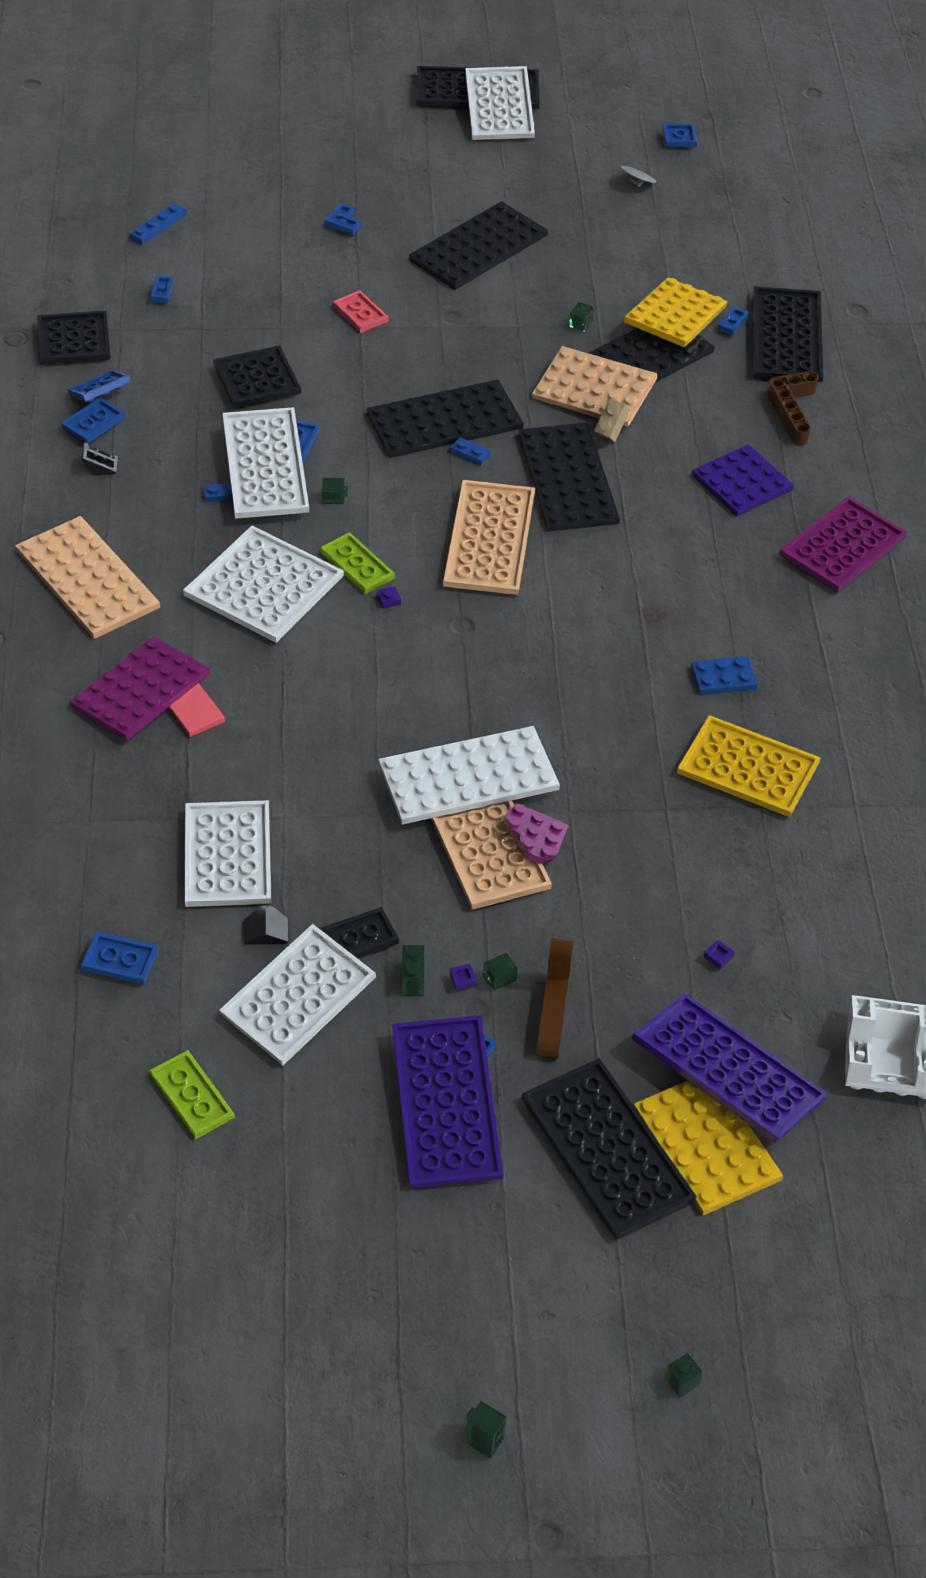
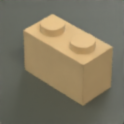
[594,398,630,442]

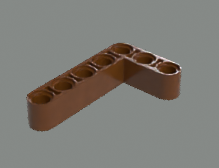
[768,372,818,446]
[536,938,573,1058]

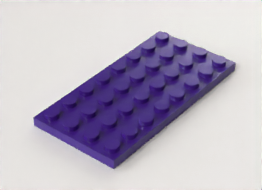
[632,993,828,1144]
[392,1015,503,1189]

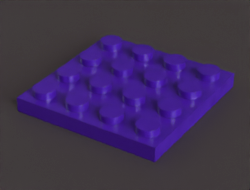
[692,444,794,517]

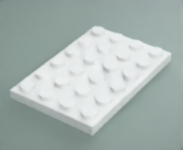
[465,66,535,140]
[185,800,271,907]
[219,924,376,1066]

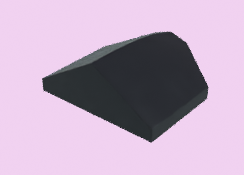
[81,443,118,475]
[244,905,288,945]

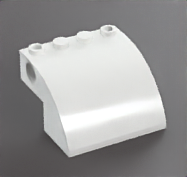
[845,995,926,1099]

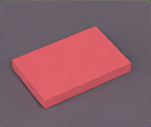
[332,290,389,333]
[168,683,225,737]

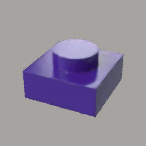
[377,586,401,608]
[704,940,735,969]
[449,964,477,991]

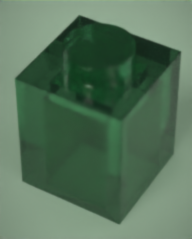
[569,302,594,331]
[322,478,348,504]
[482,952,518,991]
[665,1352,703,1397]

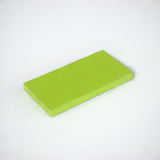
[320,532,395,594]
[149,1050,235,1140]

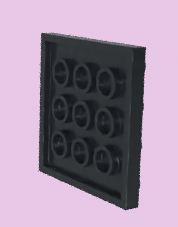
[37,310,111,364]
[213,345,301,408]

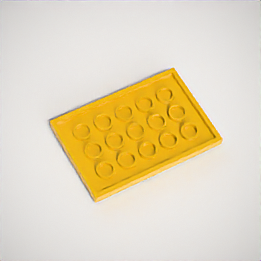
[624,277,728,347]
[677,715,820,817]
[633,1081,783,1216]

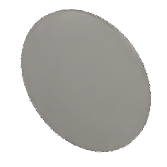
[621,166,656,187]

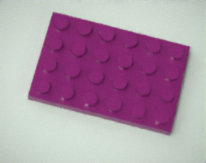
[779,496,907,592]
[69,636,210,741]

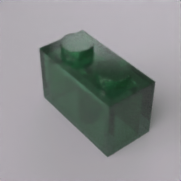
[402,945,424,996]
[464,1401,507,1458]

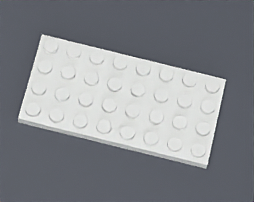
[223,407,309,519]
[379,726,560,824]

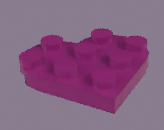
[503,803,568,864]

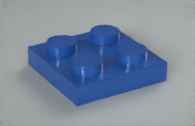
[662,124,697,148]

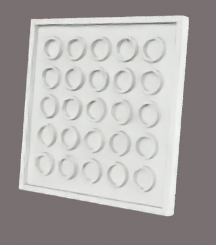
[183,526,344,643]

